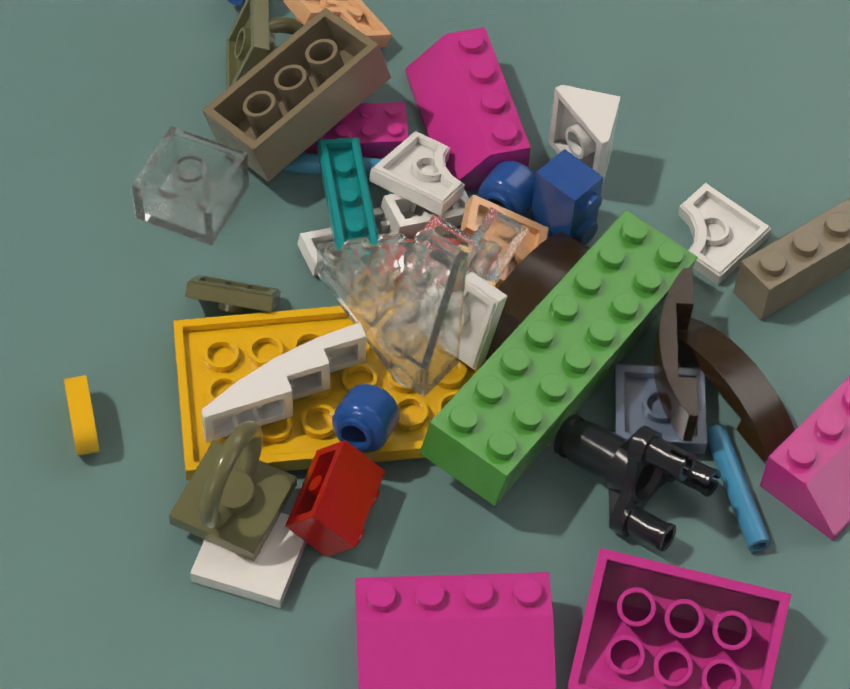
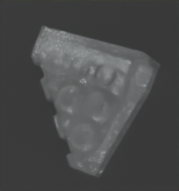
[317,229,467,397]

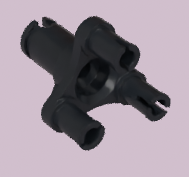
[554,414,721,552]

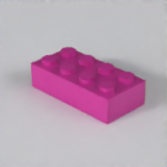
[304,102,408,159]

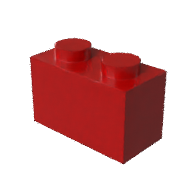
[285,440,385,557]

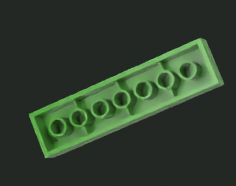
[420,210,698,506]

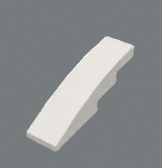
[297,190,470,276]
[201,322,367,443]

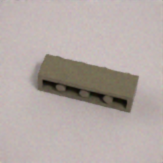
[733,198,850,321]

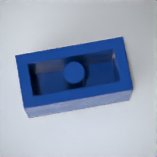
[530,149,604,245]

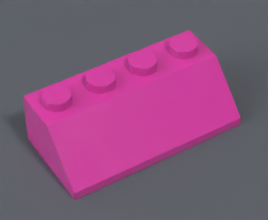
[405,27,531,191]
[760,376,850,541]

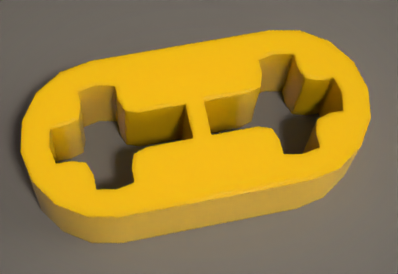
[64,375,100,456]

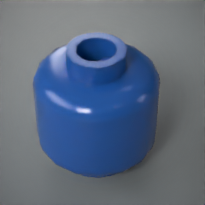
[478,161,535,217]
[332,384,400,453]

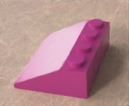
[567,548,791,689]
[355,572,556,689]

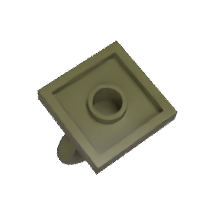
[226,0,304,89]
[169,421,297,561]

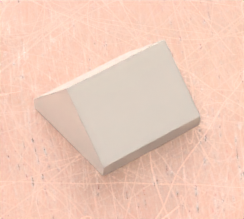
[549,85,620,188]

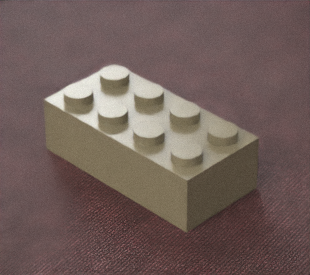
[202,7,391,182]

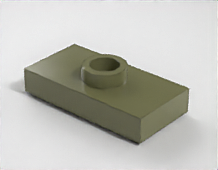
[185,275,281,313]

